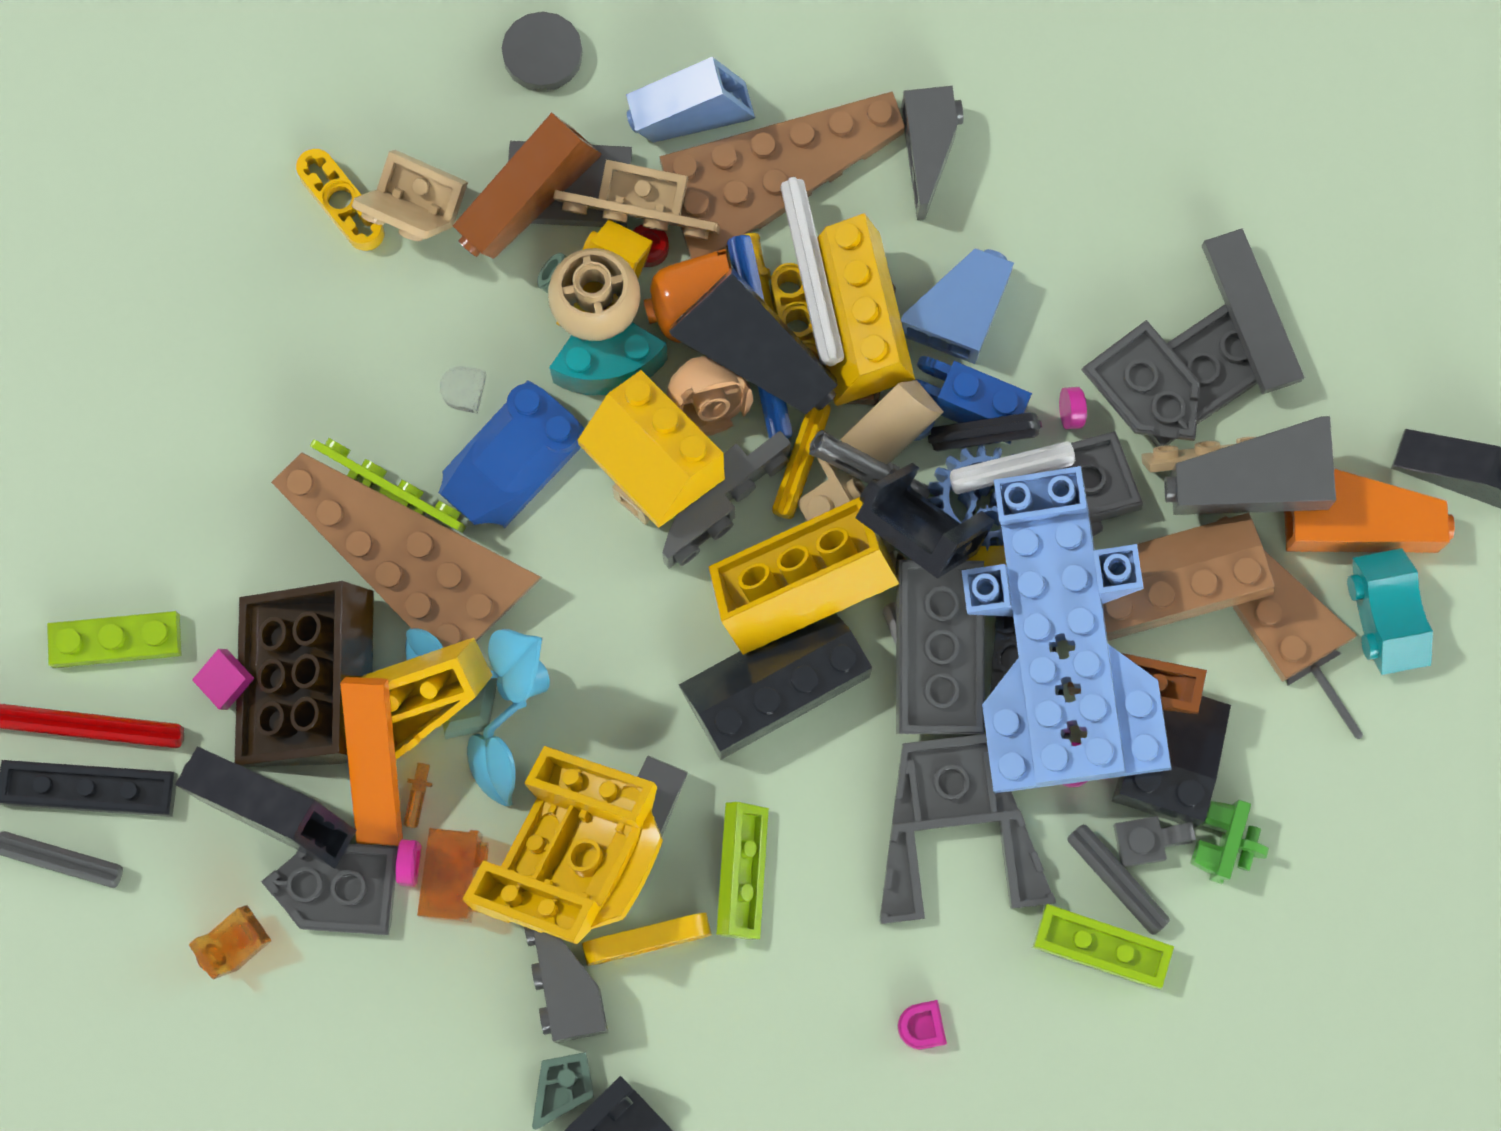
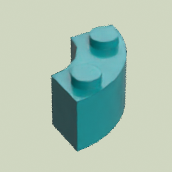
[549,322,668,396]
[1347,548,1433,675]

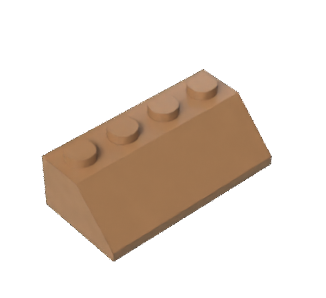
[1103,512,1275,641]

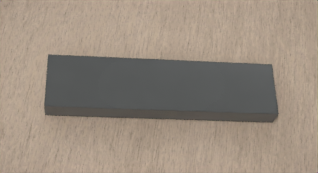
[1202,228,1305,395]

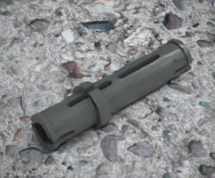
[809,430,930,499]

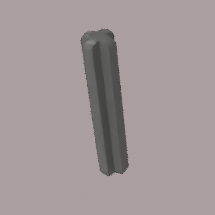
[1067,824,1170,935]
[0,831,123,888]

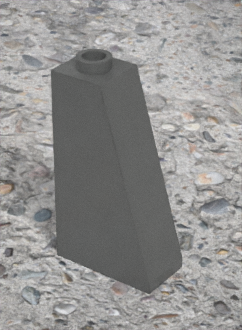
[1164,416,1336,515]

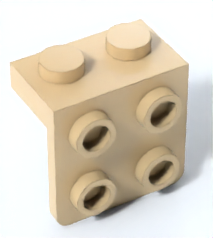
[352,150,468,241]

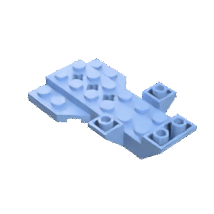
[961,466,1171,793]

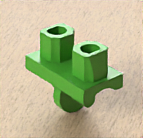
[1190,800,1269,884]

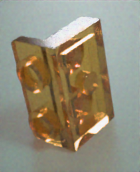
[417,828,489,923]

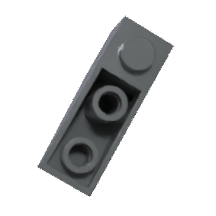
[524,927,608,1043]

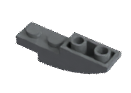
[662,431,791,569]

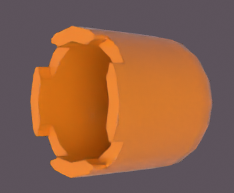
[644,249,732,343]

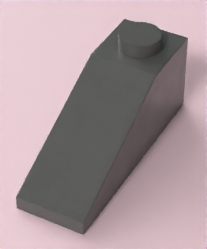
[901,85,964,220]

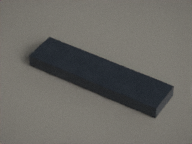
[0,760,178,817]

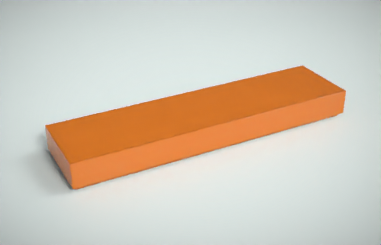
[340,677,403,846]

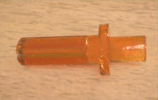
[403,762,433,828]

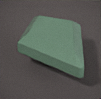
[443,678,498,739]
[532,1052,594,1130]

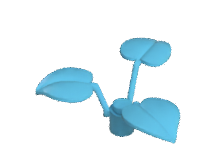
[405,628,550,806]

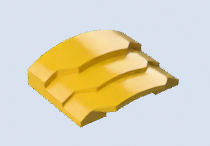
[462,746,663,945]

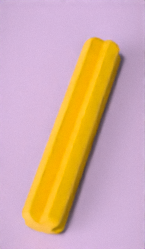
[772,404,831,519]

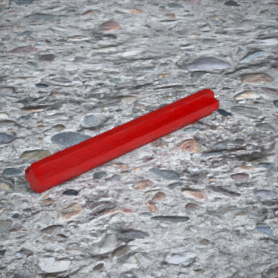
[0,704,184,748]

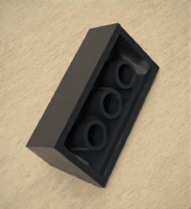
[679,613,872,760]

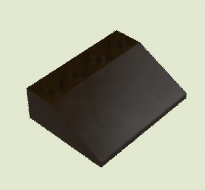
[234,581,374,767]

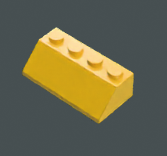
[817,213,915,406]
[708,497,899,655]

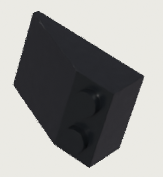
[1112,696,1231,828]

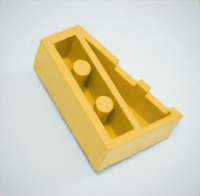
[361,637,493,760]

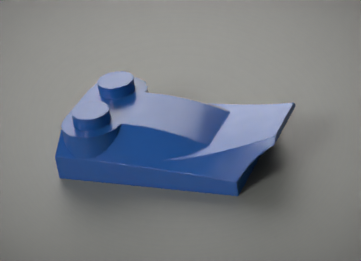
[438,380,585,528]

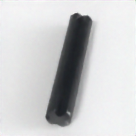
[928,412,1042,451]

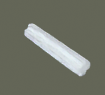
[950,441,1075,494]

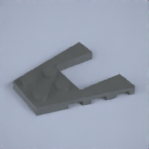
[880,734,1056,924]

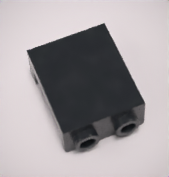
[855,463,995,579]

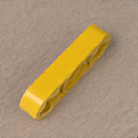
[296,149,385,251]
[582,913,712,966]

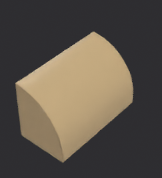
[840,380,944,464]

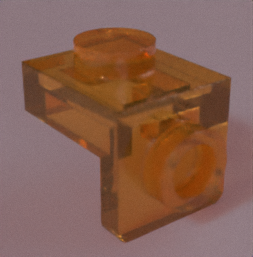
[189,905,272,979]

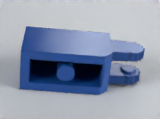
[913,356,1032,445]

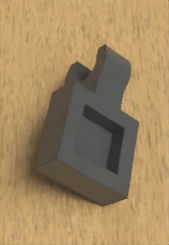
[1113,816,1196,868]

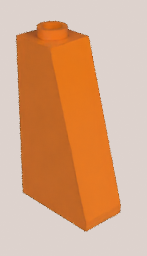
[1284,469,1455,553]

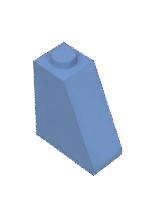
[626,57,755,143]
[901,248,1014,364]

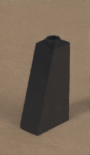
[669,267,838,414]
[175,746,357,869]

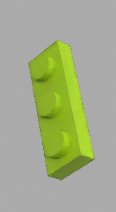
[47,611,182,668]
[716,802,769,940]
[1032,904,1174,990]

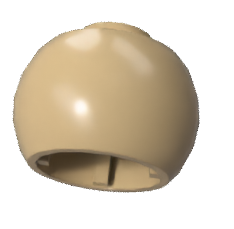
[548,248,641,341]

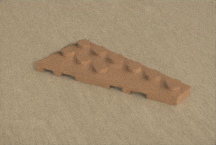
[659,91,905,259]
[271,453,543,647]

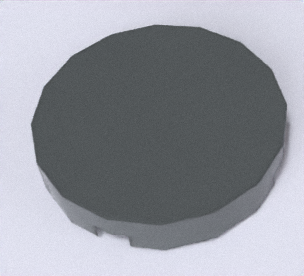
[501,11,583,91]

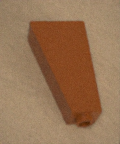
[452,112,602,259]

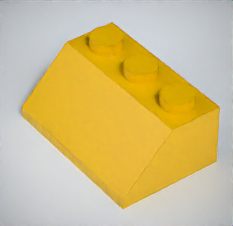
[578,370,725,528]

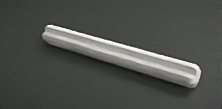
[780,177,844,366]

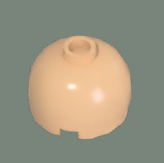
[666,356,754,436]

